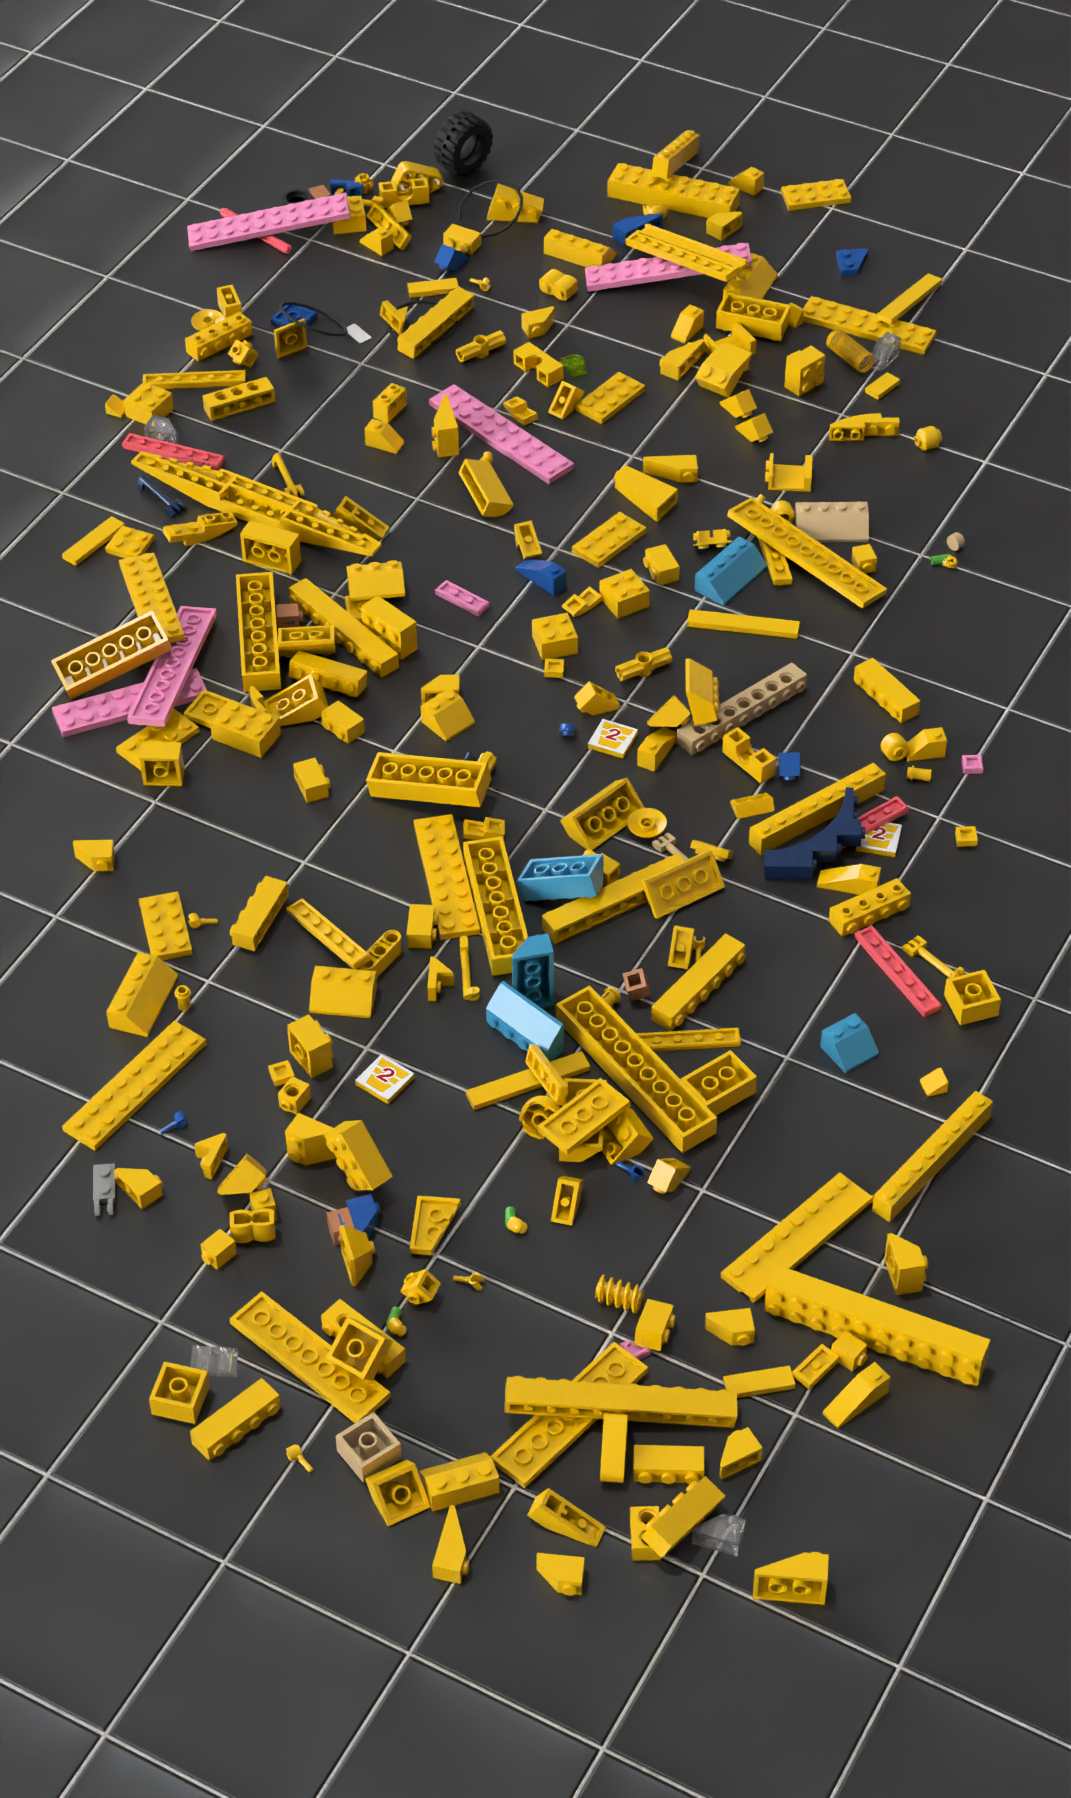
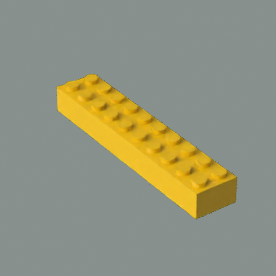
[556,985,717,1153]
[764,1264,990,1386]

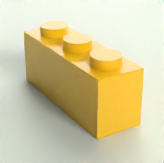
[633,1445,704,1484]

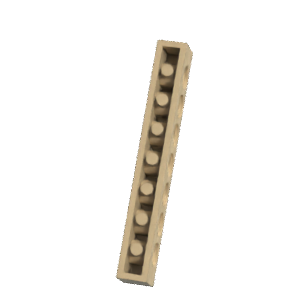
[677,663,807,756]

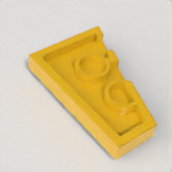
[410,1196,461,1256]

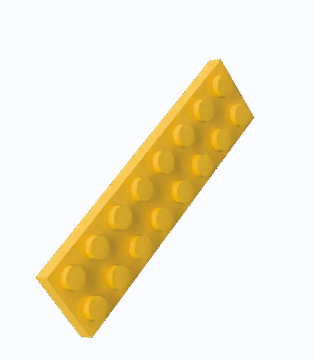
[803,296,937,355]
[119,553,185,643]
[414,814,480,940]
[62,1020,207,1151]
[230,1291,391,1423]
[490,1342,648,1489]

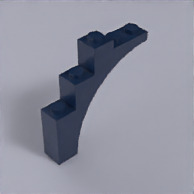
[764,787,865,879]

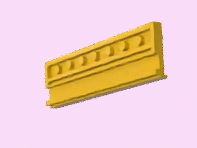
[625,223,749,282]
[721,1172,874,1303]

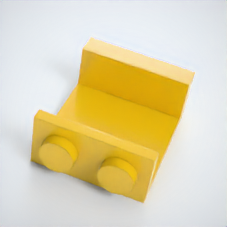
[704,322,756,355]
[765,453,813,492]

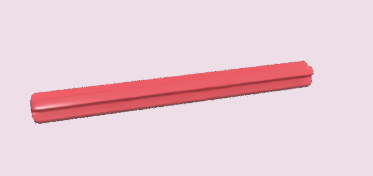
[220,208,292,254]

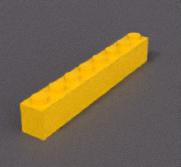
[289,578,399,678]
[749,762,886,855]
[542,853,685,944]
[872,1091,993,1222]

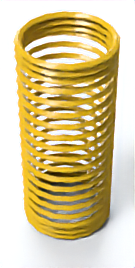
[826,329,875,373]

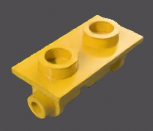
[693,529,731,549]

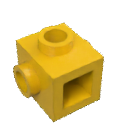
[228,339,259,368]
[400,1269,441,1305]

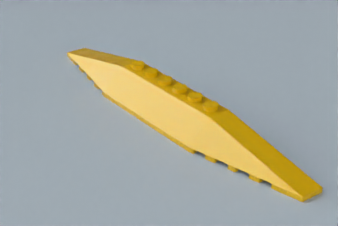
[131,451,382,556]

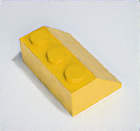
[346,560,405,601]
[278,625,336,658]
[309,966,377,1019]
[419,1452,500,1512]

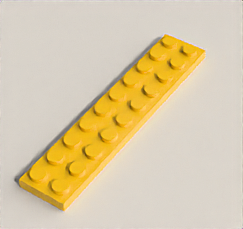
[727,497,887,609]

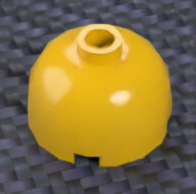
[519,1095,561,1139]

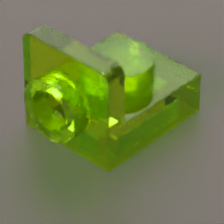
[560,354,586,378]

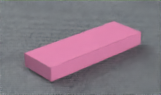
[435,580,490,617]

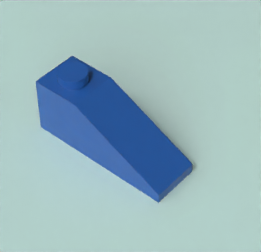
[612,213,663,247]
[515,559,567,596]

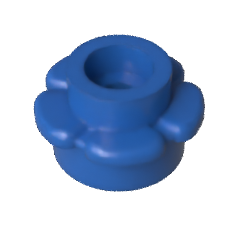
[559,724,577,736]

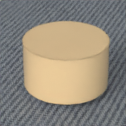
[947,532,965,551]

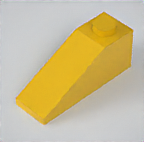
[659,339,705,381]
[643,455,698,483]
[332,496,389,540]
[637,727,677,772]
[817,864,881,895]
[822,1362,890,1429]
[527,1488,606,1547]
[432,1505,470,1584]

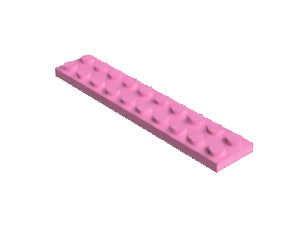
[187,193,350,251]
[585,243,752,292]
[429,384,574,484]
[127,606,217,727]

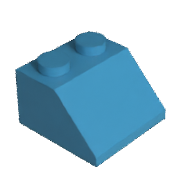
[820,1013,879,1074]

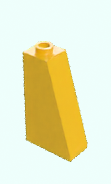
[614,465,678,522]

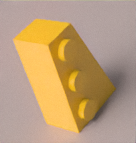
[487,184,544,223]

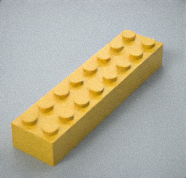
[607,163,740,218]
[236,572,281,692]
[463,836,528,976]

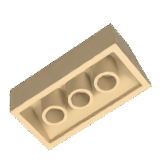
[794,501,869,542]

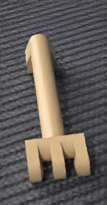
[652,833,689,860]

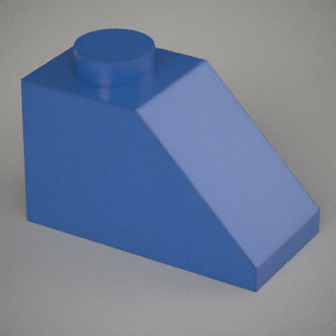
[434,244,470,272]
[778,753,800,780]
[346,1194,381,1238]

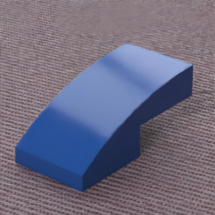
[330,179,363,199]

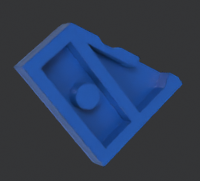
[836,249,868,276]

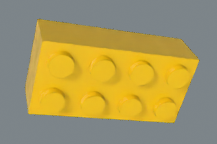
[716,292,791,341]

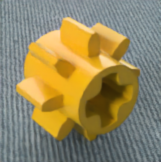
[354,173,374,194]

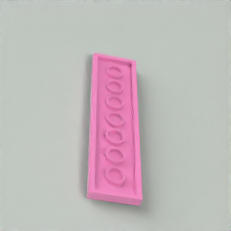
[52,668,207,737]

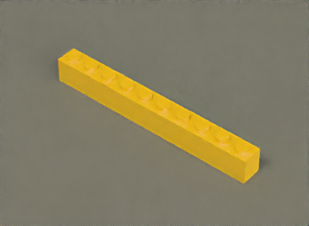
[504,1376,737,1428]

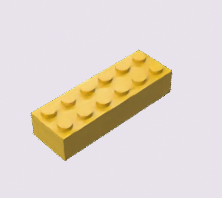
[51,610,173,700]
[366,752,492,807]

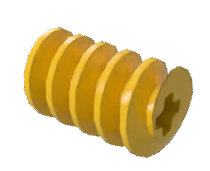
[595,1274,645,1313]

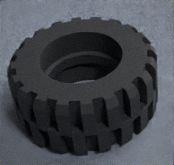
[433,111,493,176]

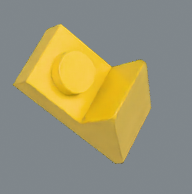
[380,300,408,335]
[514,520,542,560]
[668,925,695,969]
[427,957,454,1001]
[195,1133,228,1180]

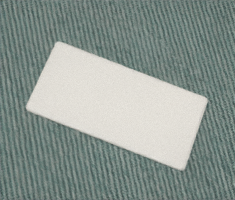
[343,324,371,343]

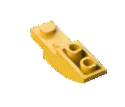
[829,413,900,441]
[163,511,238,546]

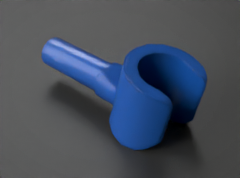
[159,1111,187,1135]
[616,1161,644,1182]

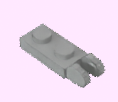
[93,1163,116,1216]

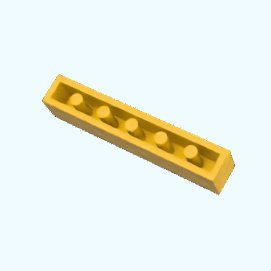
[651,130,700,179]
[397,286,474,359]
[651,933,746,1031]

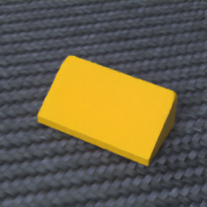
[730,793,774,819]

